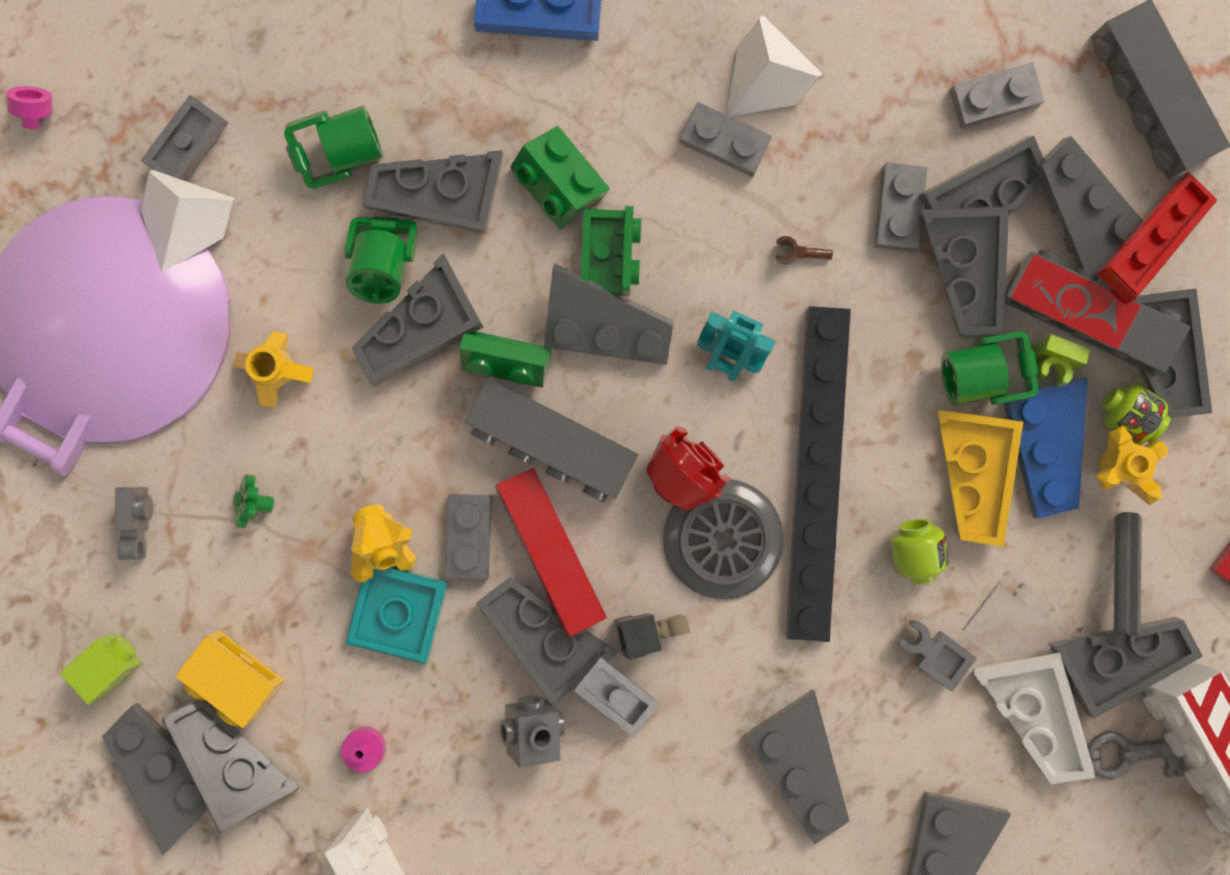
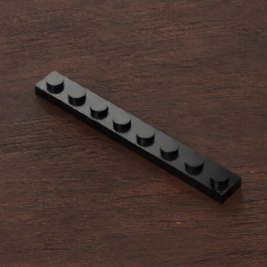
[786,306,851,642]

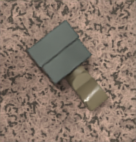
[615,613,690,660]

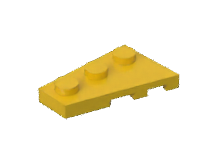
[937,410,1023,547]

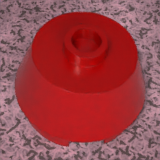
[646,426,731,511]

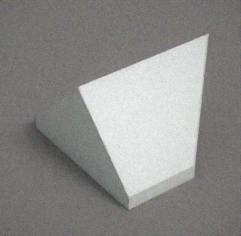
[726,16,822,117]
[141,170,235,272]

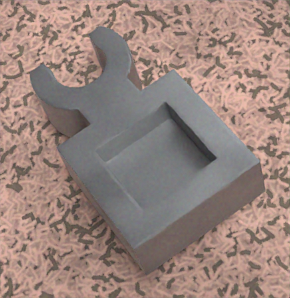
[115,487,153,560]
[895,619,977,692]

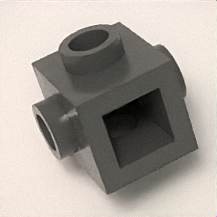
[500,695,565,768]

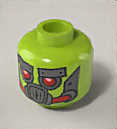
[1101,383,1171,445]
[890,519,949,584]

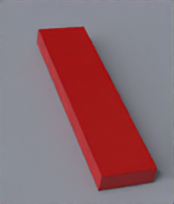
[1096,171,1217,304]
[495,467,607,638]

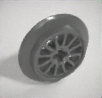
[663,479,784,599]

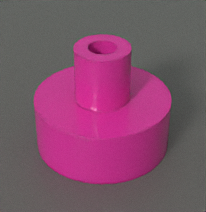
[6,86,53,129]
[341,727,386,772]

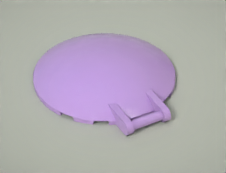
[0,196,231,477]

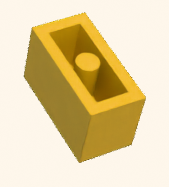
[175,630,285,728]

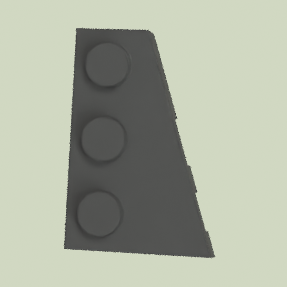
[1048,617,1203,719]

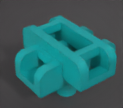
[697,310,776,382]

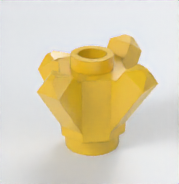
[234,331,314,408]
[1096,426,1169,505]
[350,505,417,582]

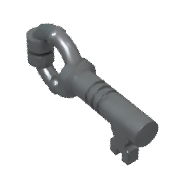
[1087,731,1183,780]

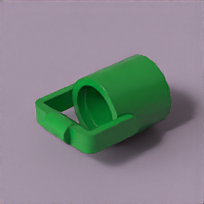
[284,105,384,189]
[345,217,418,304]
[941,331,1039,406]

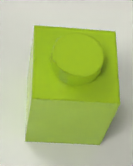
[59,633,142,705]

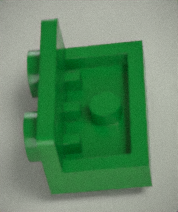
[510,126,610,229]
[580,206,641,296]
[459,332,552,388]

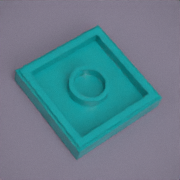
[345,567,449,664]

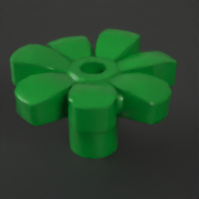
[233,474,274,528]

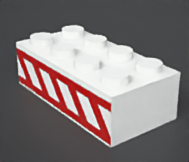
[1143,662,1230,833]

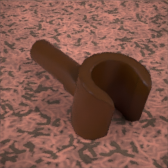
[775,236,833,265]

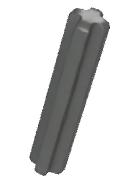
[1113,512,1142,637]

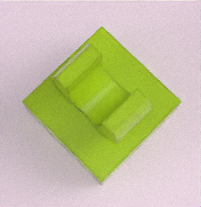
[1033,334,1091,387]

